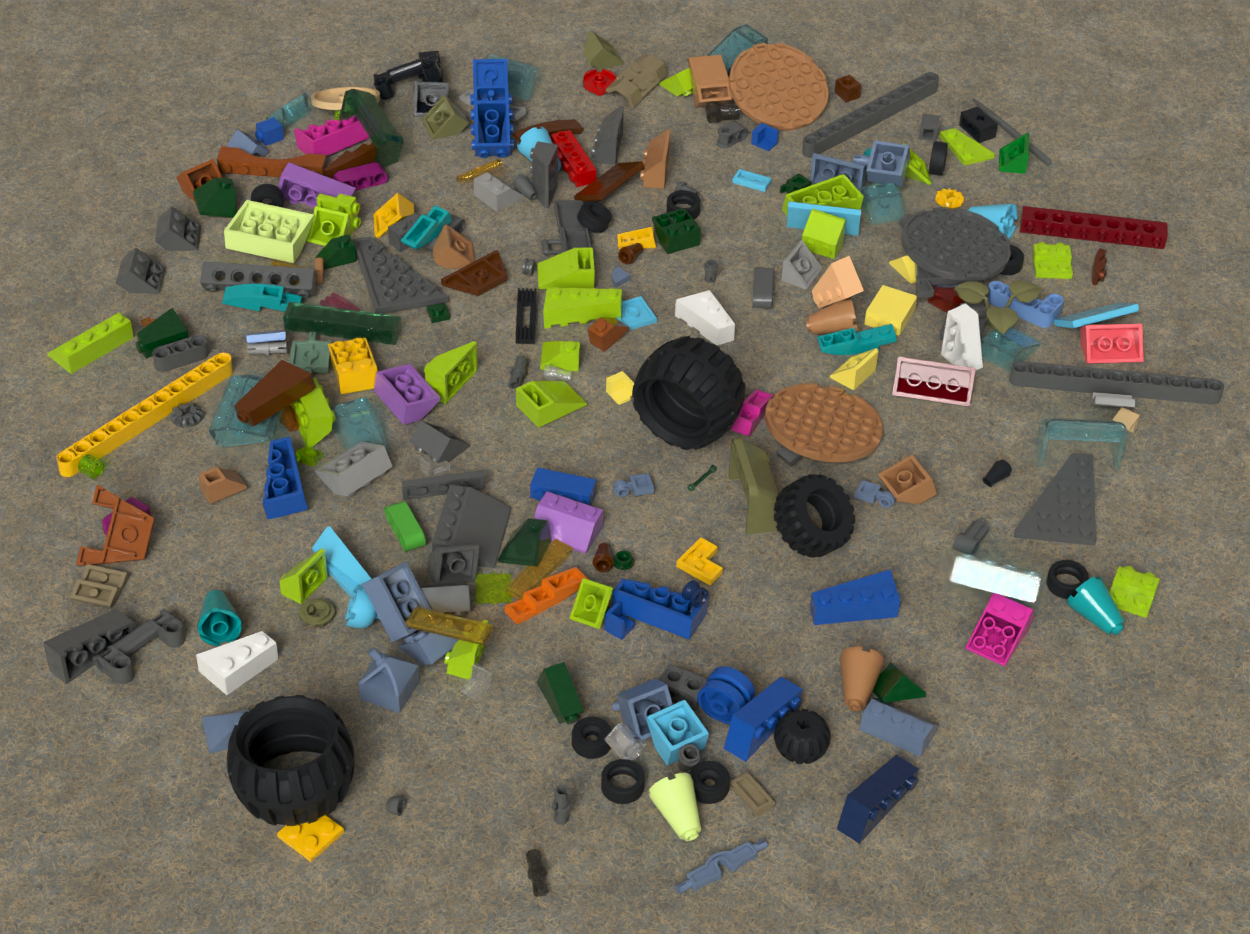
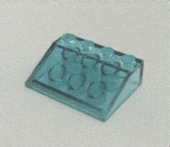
[208,374,284,447]
[950,553,1042,603]

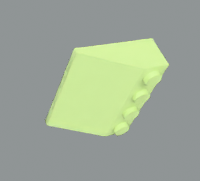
[224,200,314,263]

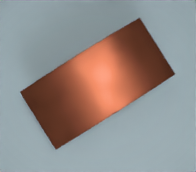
[1091,248,1107,286]

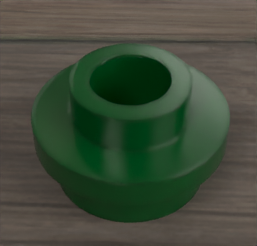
[613,551,634,570]

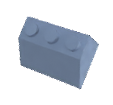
[810,153,867,193]
[362,561,436,642]
[860,698,940,757]

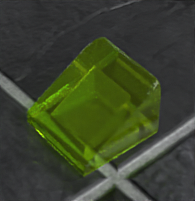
[296,447,324,467]

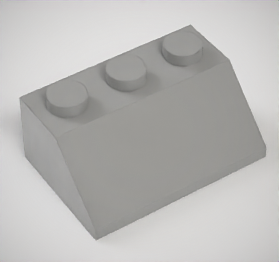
[315,441,392,497]

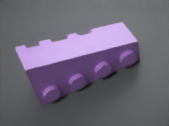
[278,162,356,207]

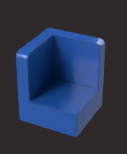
[751,123,779,151]
[604,602,635,640]

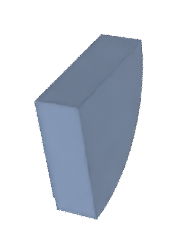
[612,266,630,287]

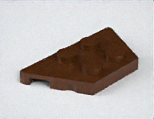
[441,250,507,296]

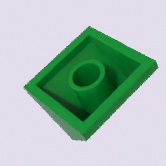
[999,132,1030,174]

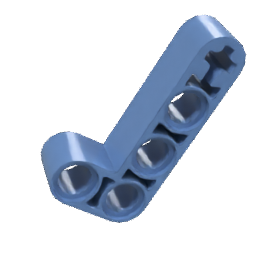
[987,281,1064,328]

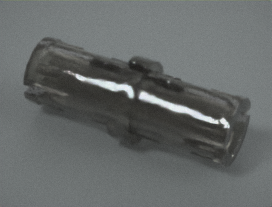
[526,849,549,897]

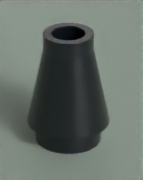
[983,459,1012,487]

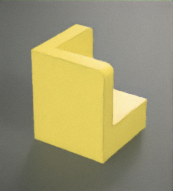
[606,371,634,405]

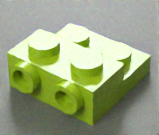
[317,193,361,234]
[1031,242,1073,279]
[1109,566,1160,618]

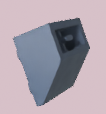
[399,618,462,666]

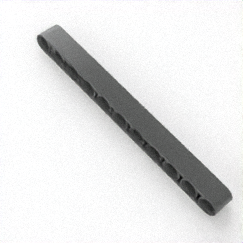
[802,72,939,158]
[1009,361,1224,405]

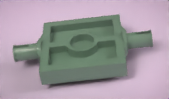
[290,332,331,374]

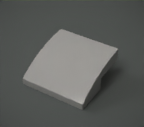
[1090,392,1135,409]

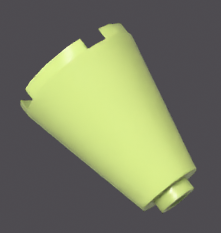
[649,773,701,841]

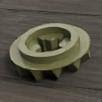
[300,599,334,628]

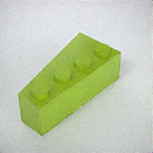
[782,174,864,216]
[543,287,623,329]

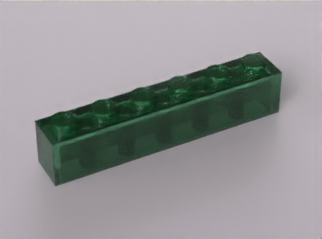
[283,302,401,345]

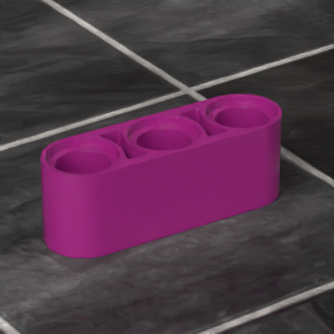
[333,162,388,191]

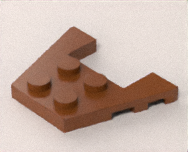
[76,485,155,566]

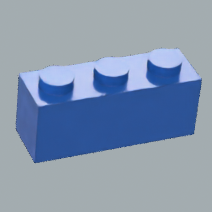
[530,468,596,506]

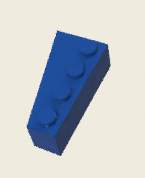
[262,436,308,519]
[810,569,900,625]
[724,677,803,762]

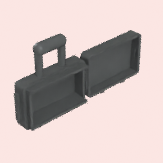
[541,200,595,256]

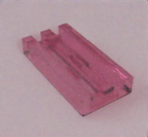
[320,292,360,323]

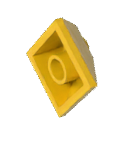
[373,192,414,238]

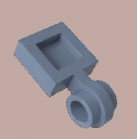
[613,474,654,497]
[854,480,895,508]

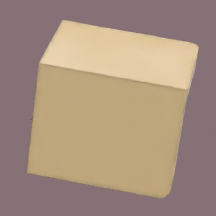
[1109,407,1140,435]

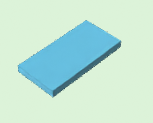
[787,202,861,236]
[1054,303,1139,328]

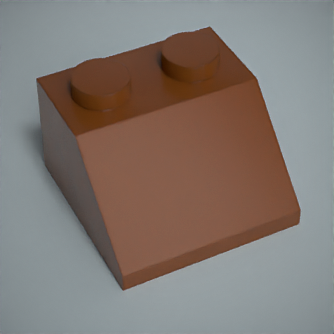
[176,159,222,202]

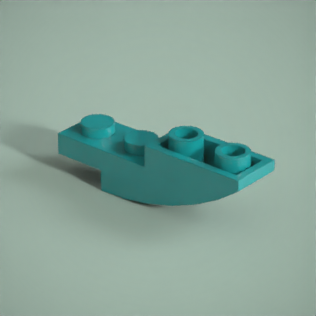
[222,284,302,315]
[817,324,897,355]

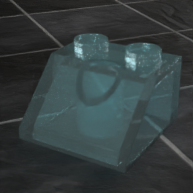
[861,183,905,225]

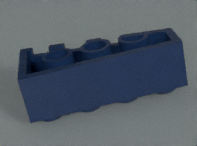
[837,755,919,844]

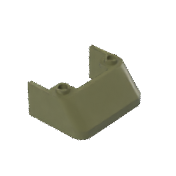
[728,437,778,535]

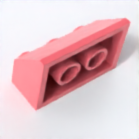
[1080,324,1144,363]

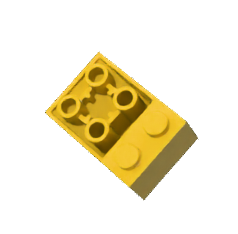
[328,338,378,394]

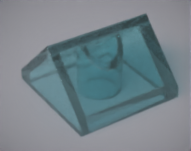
[266,92,309,130]

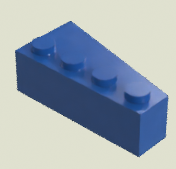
[611,578,709,639]

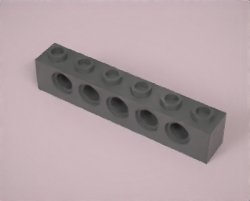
[200,262,317,298]

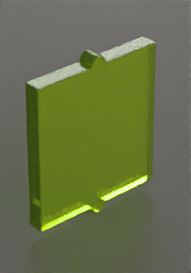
[476,572,512,605]

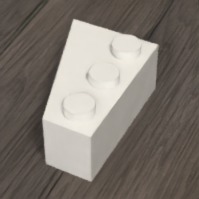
[675,290,735,345]

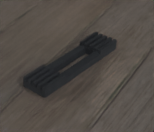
[516,288,536,344]

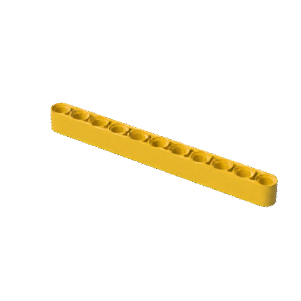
[57,353,233,477]

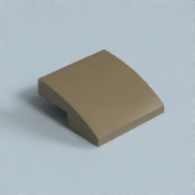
[70,564,129,608]

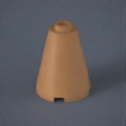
[805,297,858,334]
[840,646,884,711]

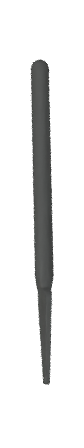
[972,98,1052,166]

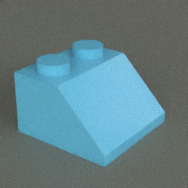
[646,700,709,766]

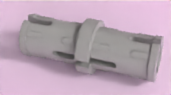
[247,341,287,356]

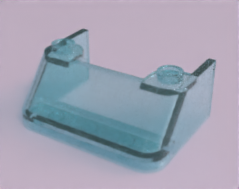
[1035,417,1127,471]

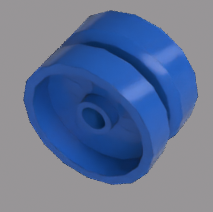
[697,666,755,724]

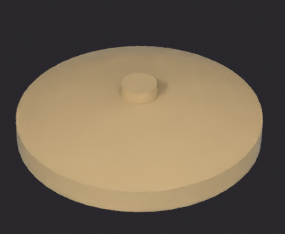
[311,87,380,113]

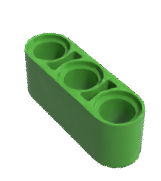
[384,501,426,552]

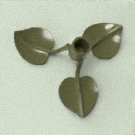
[954,280,1042,335]

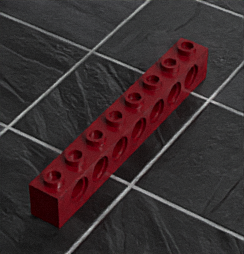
[1020,206,1168,249]

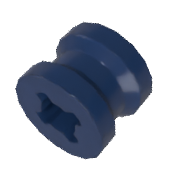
[681,580,709,608]

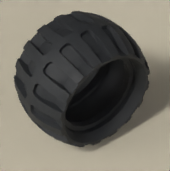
[632,336,746,450]
[227,695,355,826]

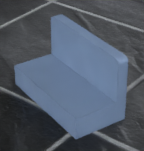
[227,129,268,156]

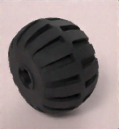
[774,709,831,764]

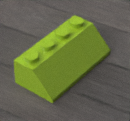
[47,312,134,374]

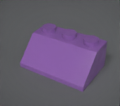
[374,364,441,425]
[529,492,603,554]

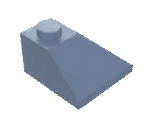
[202,708,249,753]

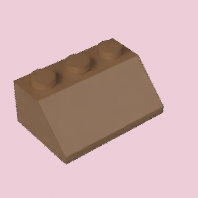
[640,129,671,189]

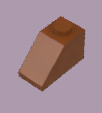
[588,317,630,352]

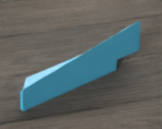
[312,526,371,598]

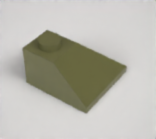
[584,30,624,69]
[422,95,469,139]

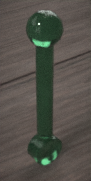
[687,465,717,492]

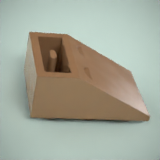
[688,55,732,108]

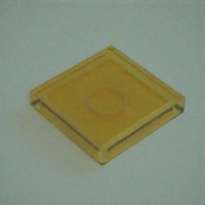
[456,159,502,183]

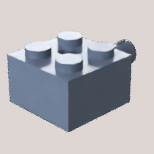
[853,140,910,187]

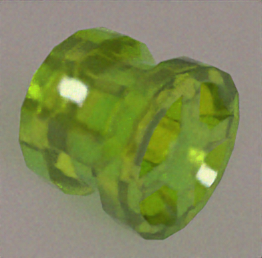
[78,454,104,480]

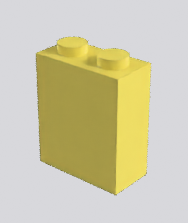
[865,285,917,336]

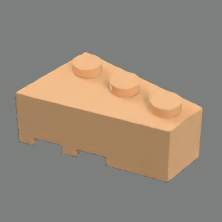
[811,256,864,308]

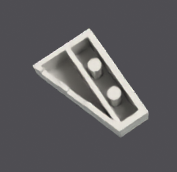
[941,303,983,371]
[196,631,278,695]

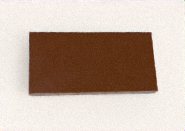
[574,161,644,202]

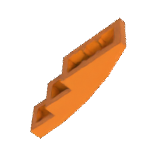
[504,567,589,625]

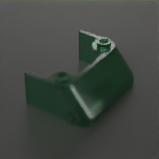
[339,89,404,168]

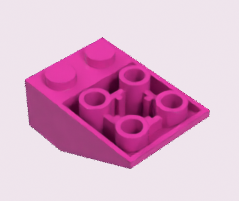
[965,592,1035,667]

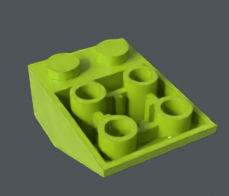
[537,247,595,289]
[516,381,587,428]

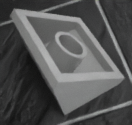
[781,240,823,289]

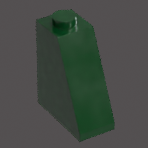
[135,308,188,359]
[537,662,584,725]

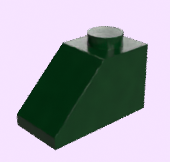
[315,235,356,270]

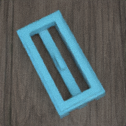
[732,169,772,192]

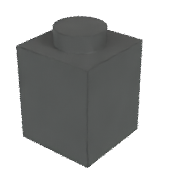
[919,114,940,141]

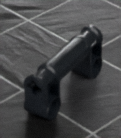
[373,53,442,100]

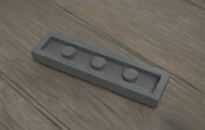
[402,470,484,500]

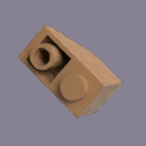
[198,467,247,504]

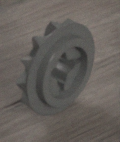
[170,402,203,427]

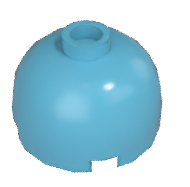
[345,584,379,629]

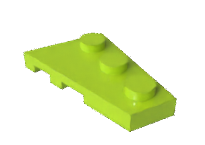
[939,128,995,166]

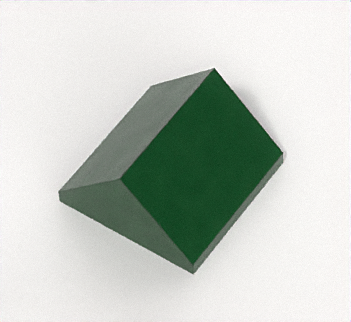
[873,662,926,703]

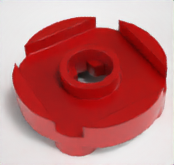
[583,69,616,96]

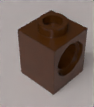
[835,74,861,103]

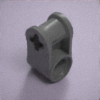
[716,120,748,149]

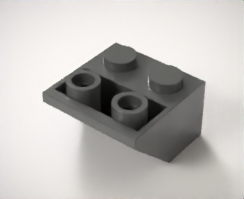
[155,206,200,251]
[116,248,165,294]

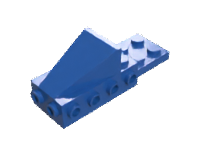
[470,59,514,158]

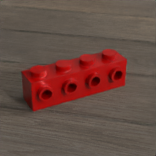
[551,130,596,188]

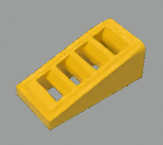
[617,227,656,249]

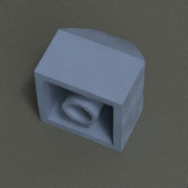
[358,647,419,713]
[612,678,672,742]

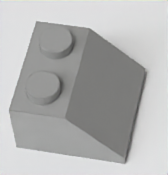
[474,172,524,212]

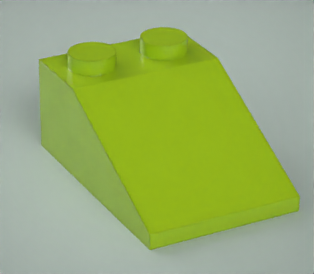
[424,341,478,404]

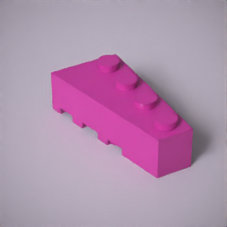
[294,111,374,156]

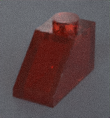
[928,287,966,313]

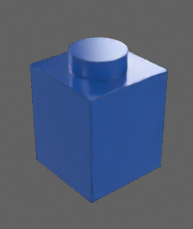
[255,117,284,146]

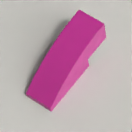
[731,389,774,436]

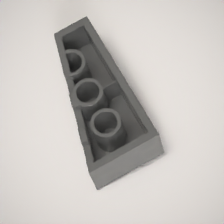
[43,609,135,685]

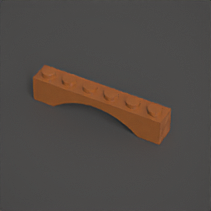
[217,146,327,178]

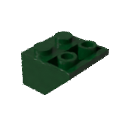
[652,208,701,254]

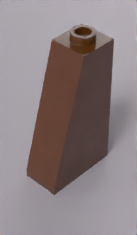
[234,360,316,427]

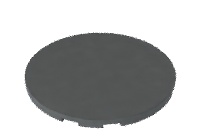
[901,207,1011,282]

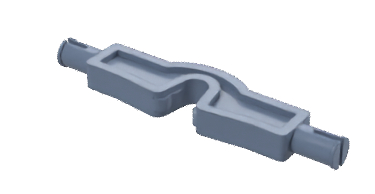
[675,839,768,894]

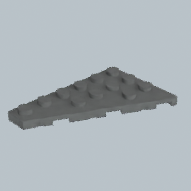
[352,236,448,314]
[1014,453,1096,546]

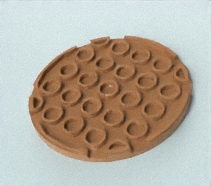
[729,43,829,131]
[765,383,883,462]

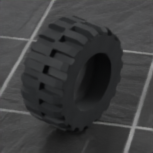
[774,474,855,558]

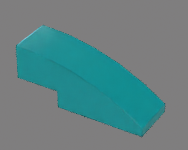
[401,205,452,250]

